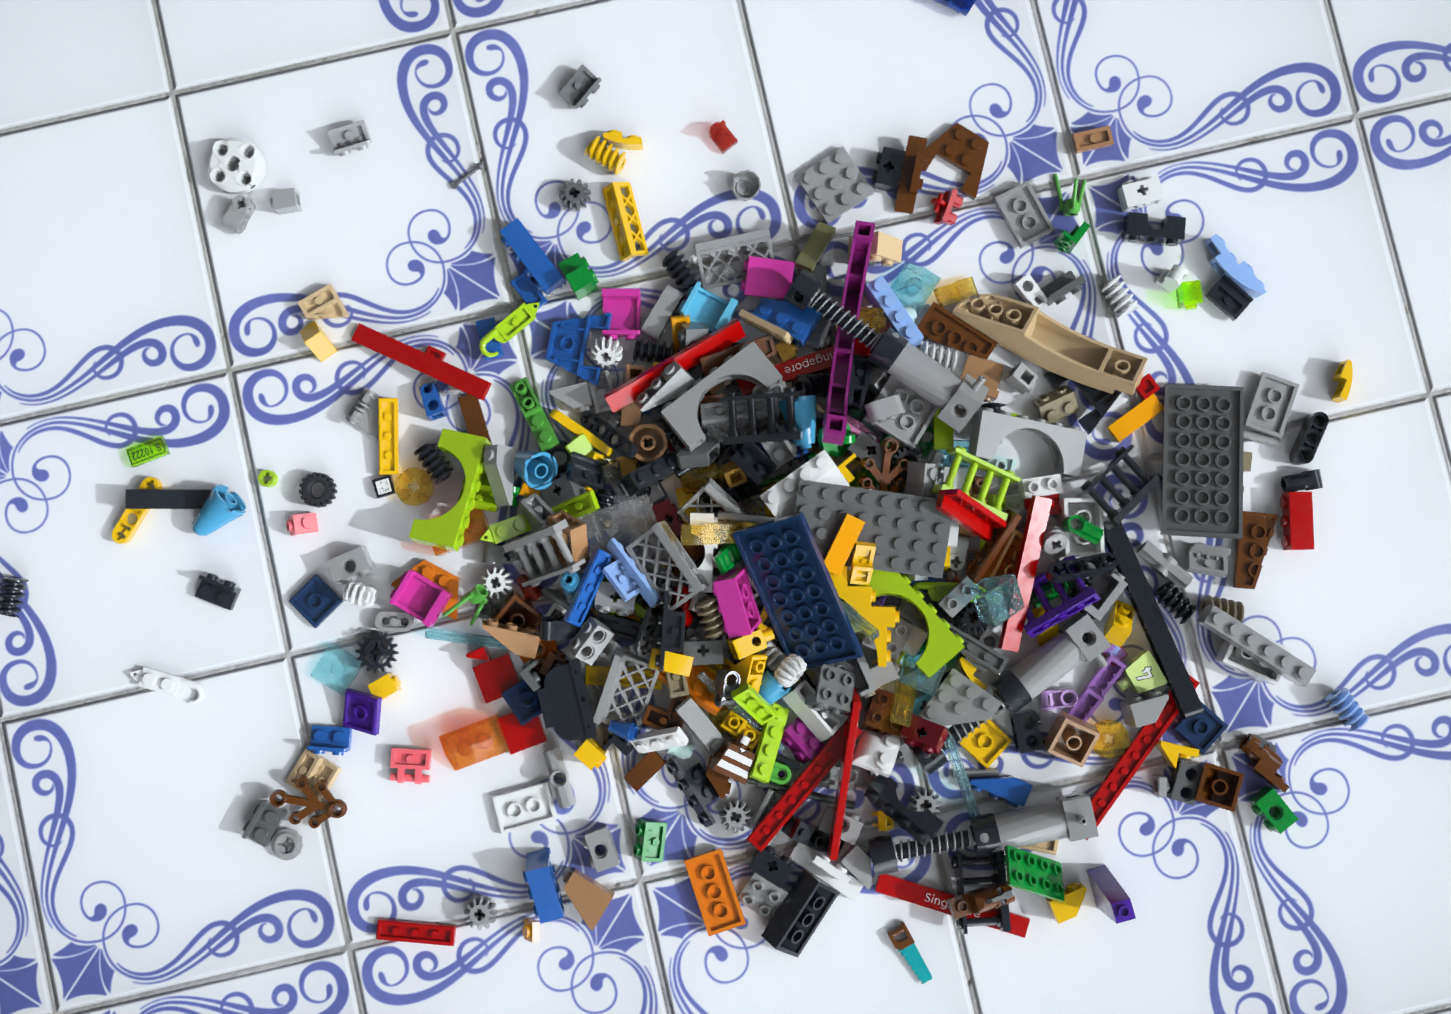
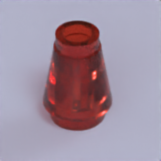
[516,574,543,603]

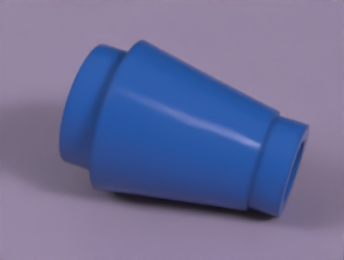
[608,720,639,742]

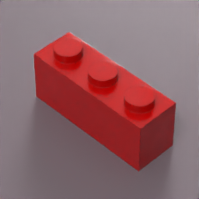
[1279,492,1314,550]

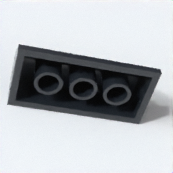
[761,869,840,958]

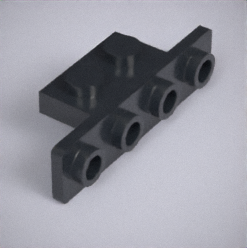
[655,591,686,671]
[665,756,719,827]

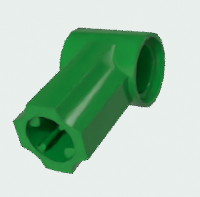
[1062,515,1104,545]
[1030,581,1068,609]

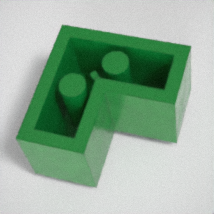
[558,253,599,300]

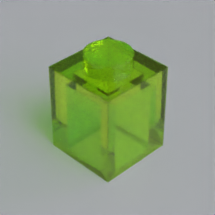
[1175,280,1203,311]

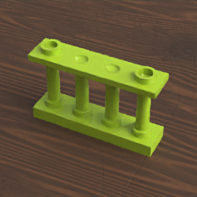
[932,446,1021,521]

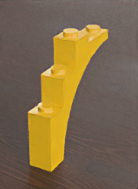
[828,566,900,667]

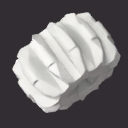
[591,336,623,369]
[481,567,514,599]
[342,581,377,607]
[774,654,807,687]

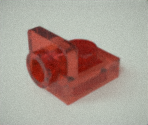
[709,120,738,154]

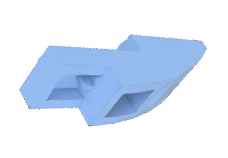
[1204,233,1266,298]

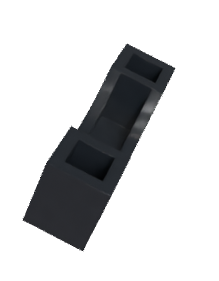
[864,774,944,847]

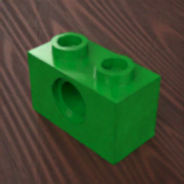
[1249,786,1299,834]

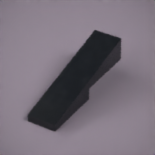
[126,489,212,509]

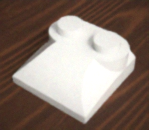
[852,728,901,778]

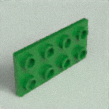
[1003,845,1065,902]

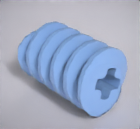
[1324,688,1369,732]

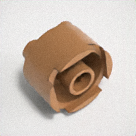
[629,424,668,464]

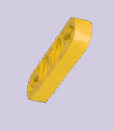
[549,408,614,457]
[112,477,162,544]

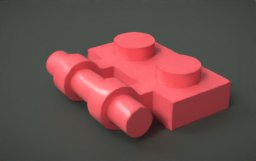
[390,747,432,784]

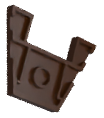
[924,123,989,200]

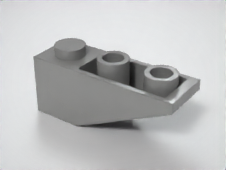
[634,360,696,412]

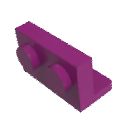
[781,717,825,764]

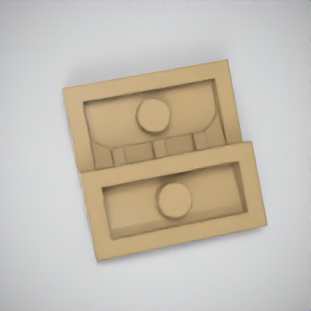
[286,748,342,801]

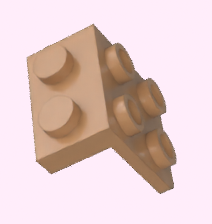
[961,355,1004,403]

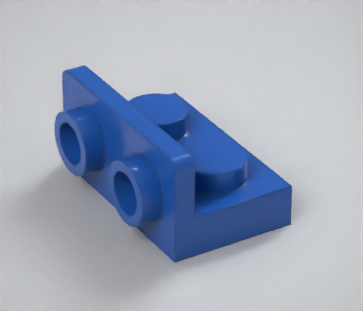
[307,725,352,755]

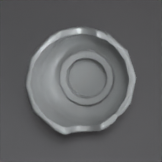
[731,170,761,201]

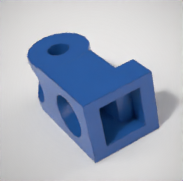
[419,381,448,421]

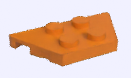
[391,559,460,620]

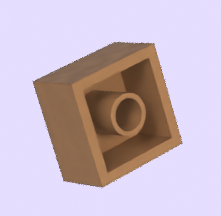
[1043,710,1101,767]

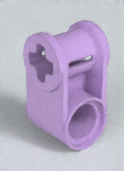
[1040,688,1078,711]

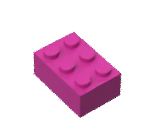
[712,567,762,639]

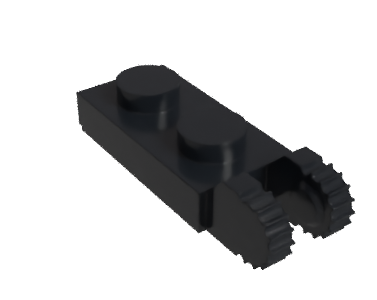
[848,355,871,407]

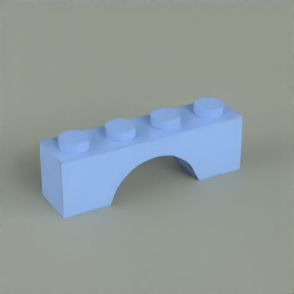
[863,275,924,347]

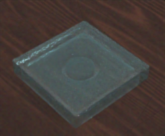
[310,642,363,696]

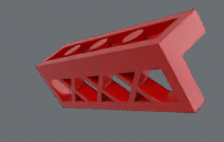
[935,489,1007,541]

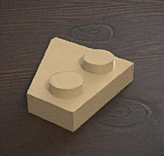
[297,284,350,320]

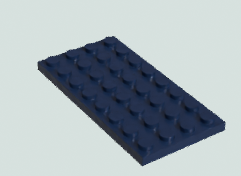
[732,512,864,669]

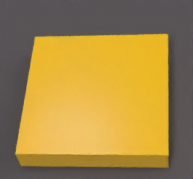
[957,720,1013,769]

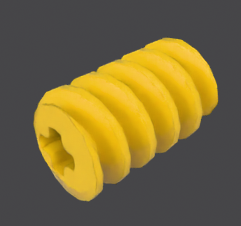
[584,136,627,175]

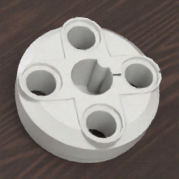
[208,137,266,194]

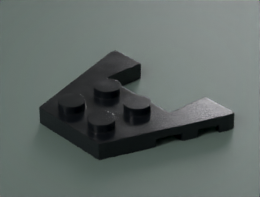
[1044,372,1122,435]

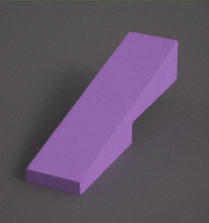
[1067,653,1127,722]

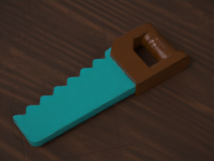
[887,921,932,984]

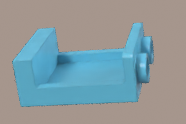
[678,281,739,334]

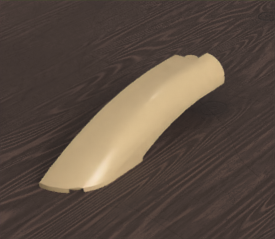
[952,294,1148,395]

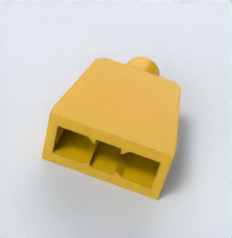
[726,628,775,660]

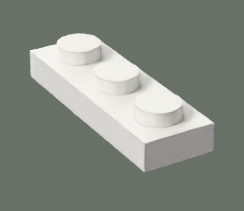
[630,726,689,754]

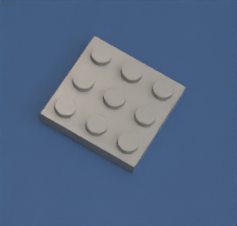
[796,146,875,225]
[864,375,938,450]

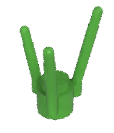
[1054,174,1086,216]
[442,584,488,626]

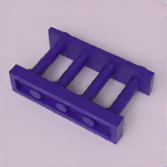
[1006,555,1101,638]

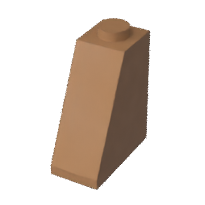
[563,868,615,931]

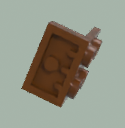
[861,688,913,739]

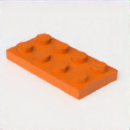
[650,652,721,716]
[684,847,746,936]

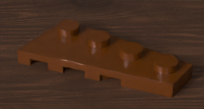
[1233,511,1279,589]

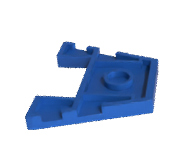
[545,312,613,386]

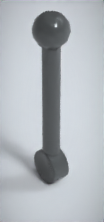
[450,162,484,189]

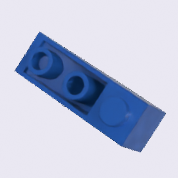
[967,775,1033,808]

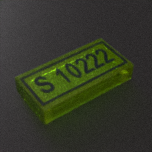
[125,436,170,468]

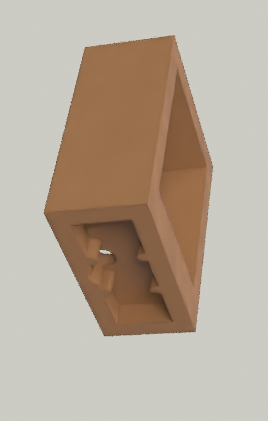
[547,510,589,571]

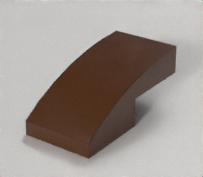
[624,751,667,792]

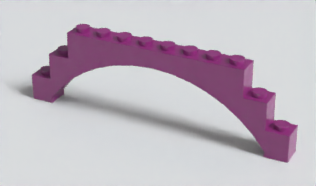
[822,220,875,445]

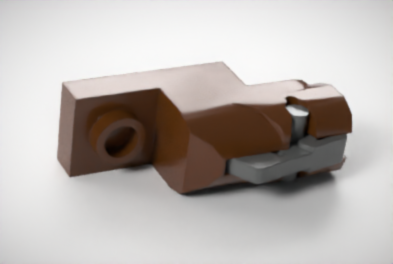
[1239,733,1289,793]
[947,882,1015,919]

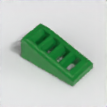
[714,539,742,575]

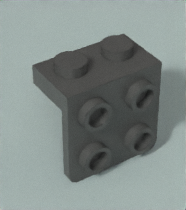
[805,664,856,716]

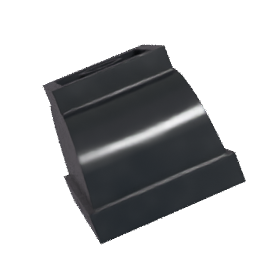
[537,659,597,741]

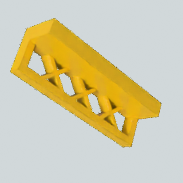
[602,182,649,261]

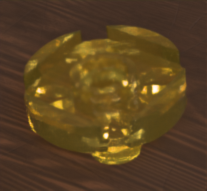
[395,467,434,506]
[1092,719,1130,759]

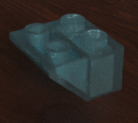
[970,574,1025,627]

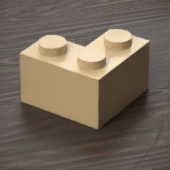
[847,231,903,267]

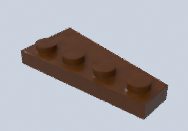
[917,302,997,360]
[698,334,777,395]

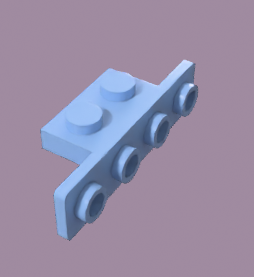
[602,537,660,608]

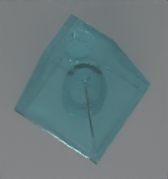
[891,262,941,314]
[898,650,947,696]

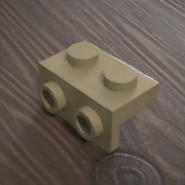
[1032,385,1079,424]

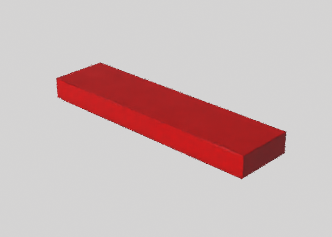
[376,918,457,946]

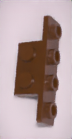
[894,135,927,214]

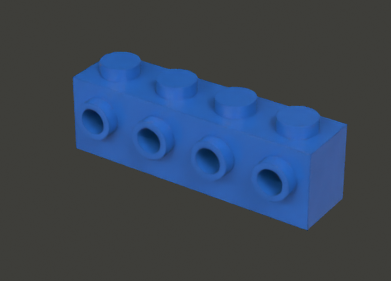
[499,218,565,295]

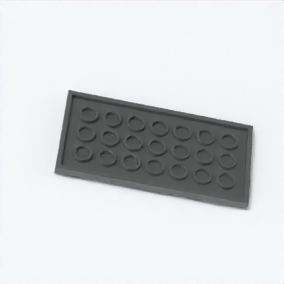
[1160,384,1244,539]
[793,479,952,578]

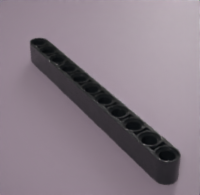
[1104,521,1204,720]

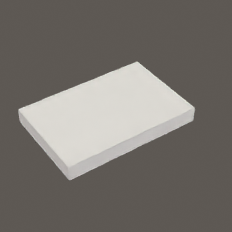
[491,781,558,835]

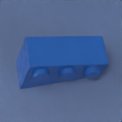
[752,298,822,347]
[523,847,564,923]

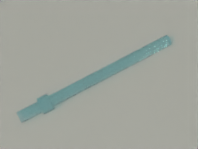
[697,671,785,752]

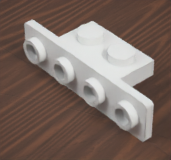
[789,842,864,900]

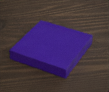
[343,688,382,736]

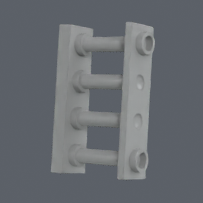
[503,519,586,587]

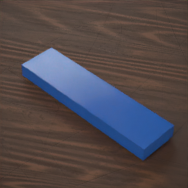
[563,547,613,628]

